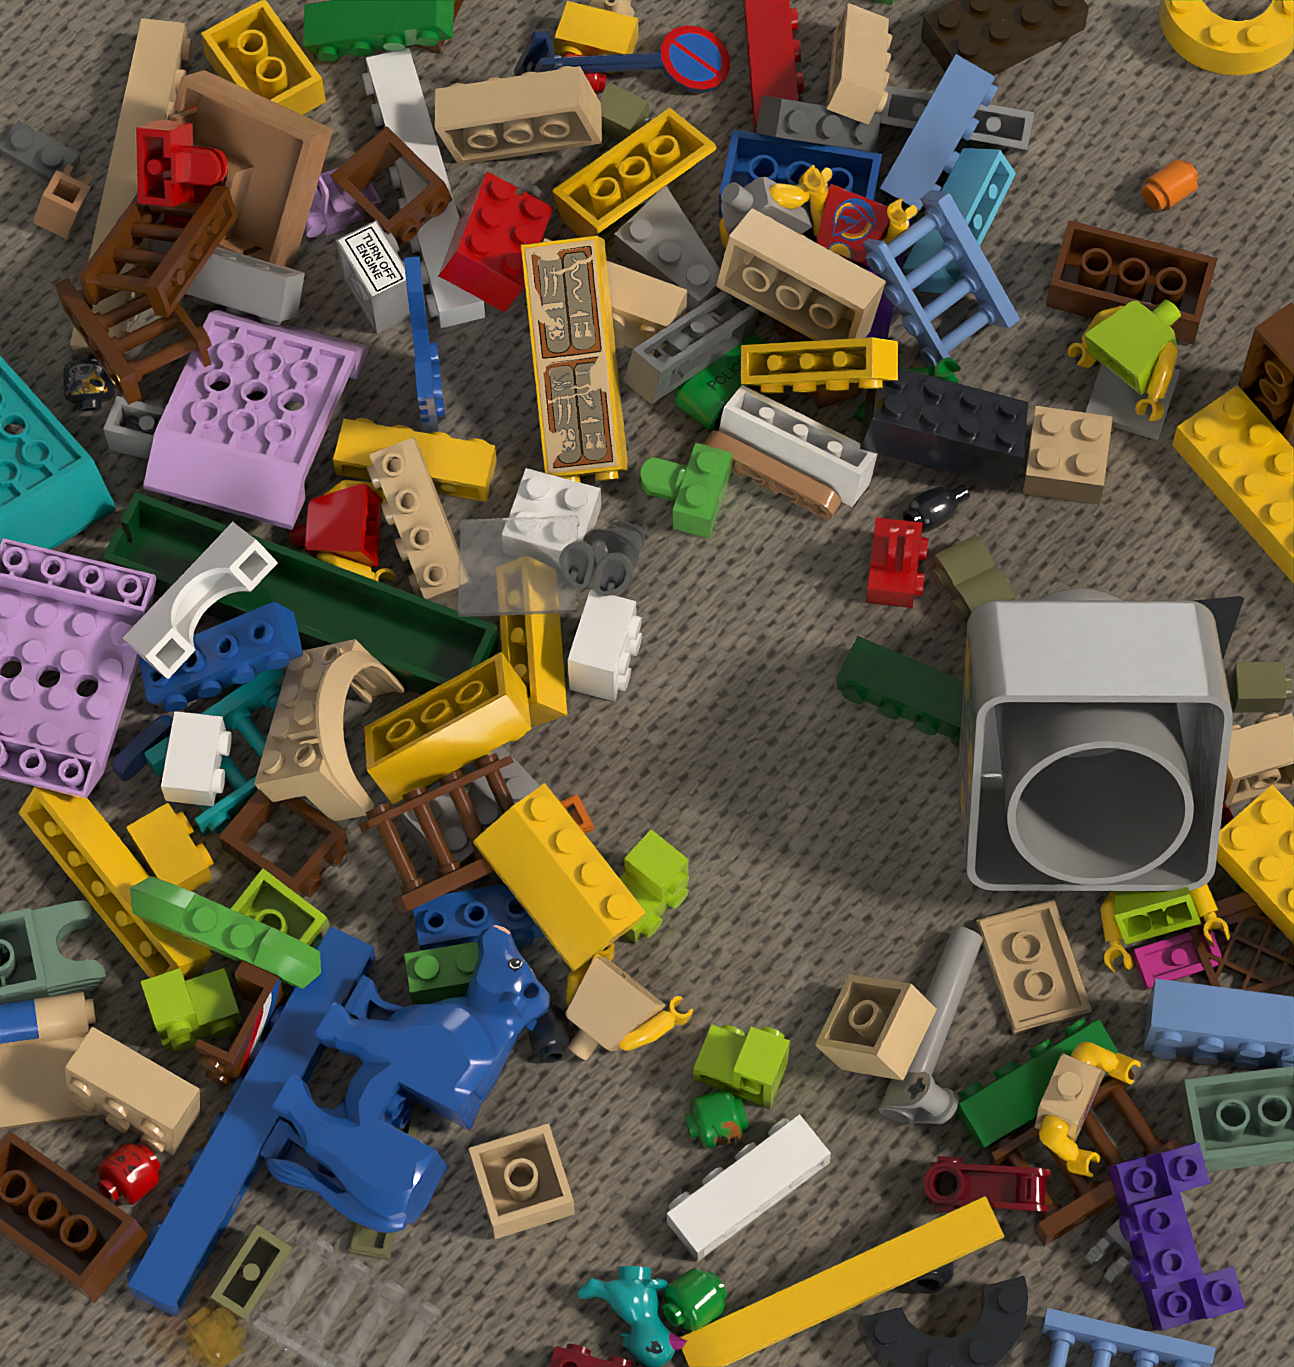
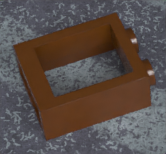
[330,127,453,247]
[219,789,348,898]

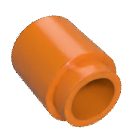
[1141,159,1199,212]

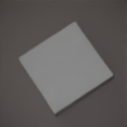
[1085,364,1180,440]

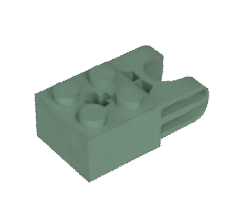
[0,900,107,1003]

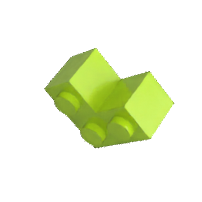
[619,829,689,944]
[141,968,243,1051]
[693,1024,790,1109]

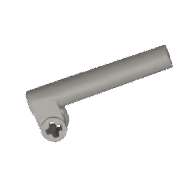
[879,926,983,1125]

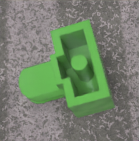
[640,443,733,539]

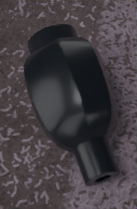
[902,484,970,532]
[528,988,571,1063]

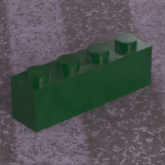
[837,636,963,748]

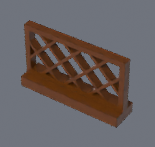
[1184,891,1294,992]

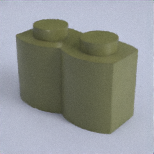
[931,535,1015,622]

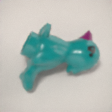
[576,1266,687,1367]

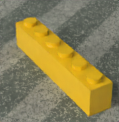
[18,786,212,981]

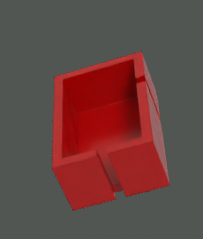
[438,171,553,312]

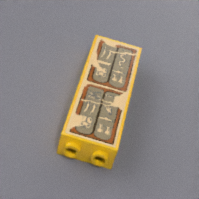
[521,236,629,483]

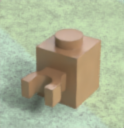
[33,164,93,239]

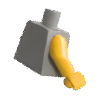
[719,168,827,248]

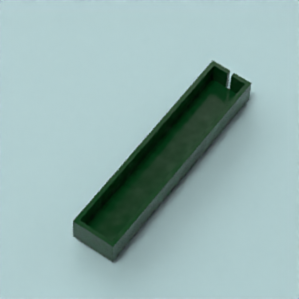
[102,492,499,695]

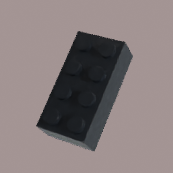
[860,367,1028,488]

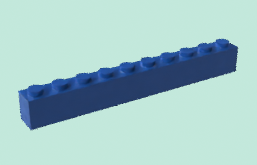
[127,926,376,1317]

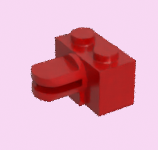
[136,119,229,207]
[866,517,929,608]

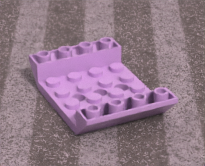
[143,307,369,530]
[0,538,156,799]

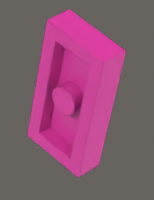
[1132,931,1222,990]

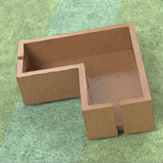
[170,70,333,269]

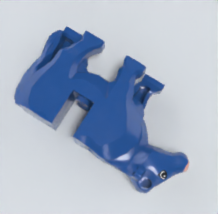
[259,925,551,1233]

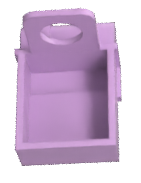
[304,168,382,238]

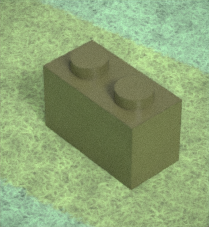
[204,1224,292,1320]

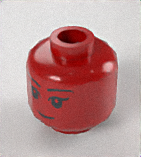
[97,1143,161,1205]

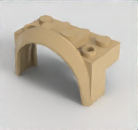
[254,639,405,822]

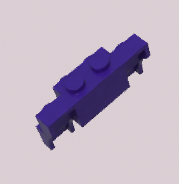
[1108,1142,1245,1331]

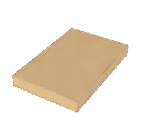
[976,899,1092,1036]

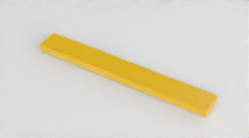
[680,1196,1005,1367]

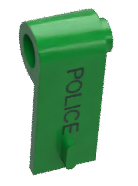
[675,333,768,432]

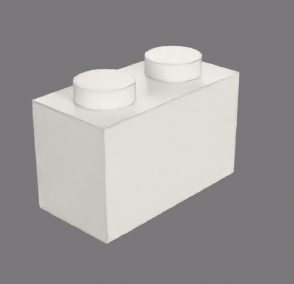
[161,711,232,806]

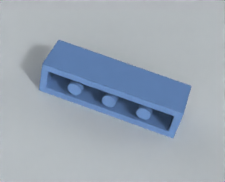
[880,55,998,211]

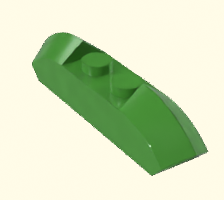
[130,876,321,989]

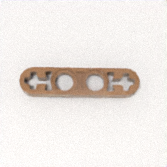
[703,431,842,520]

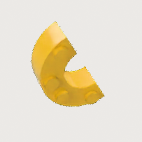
[1158,0,1294,75]

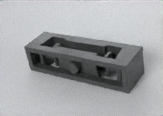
[624,291,761,404]

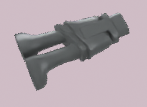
[559,521,645,596]

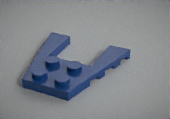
[404,256,445,433]

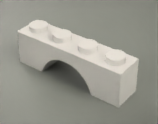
[123,522,278,679]

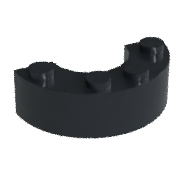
[858,1276,1028,1367]

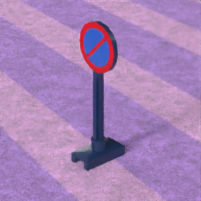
[514,25,730,93]

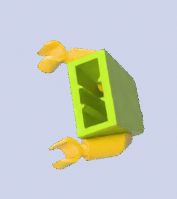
[1068,300,1181,422]
[1100,883,1230,973]

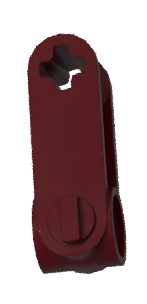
[923,1156,1051,1212]

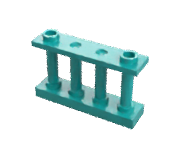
[144,669,285,837]

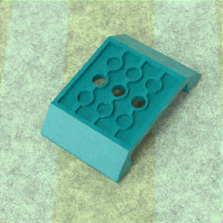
[0,356,116,550]

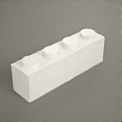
[719,385,878,507]
[667,1114,831,1262]

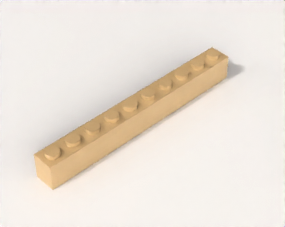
[70,18,193,355]

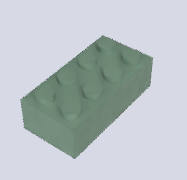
[1178,1066,1294,1172]

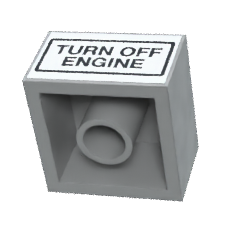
[336,220,411,334]

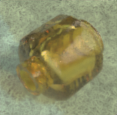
[183,1305,246,1367]

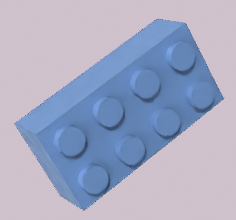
[1142,978,1294,1070]

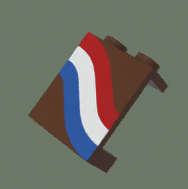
[195,960,286,1087]

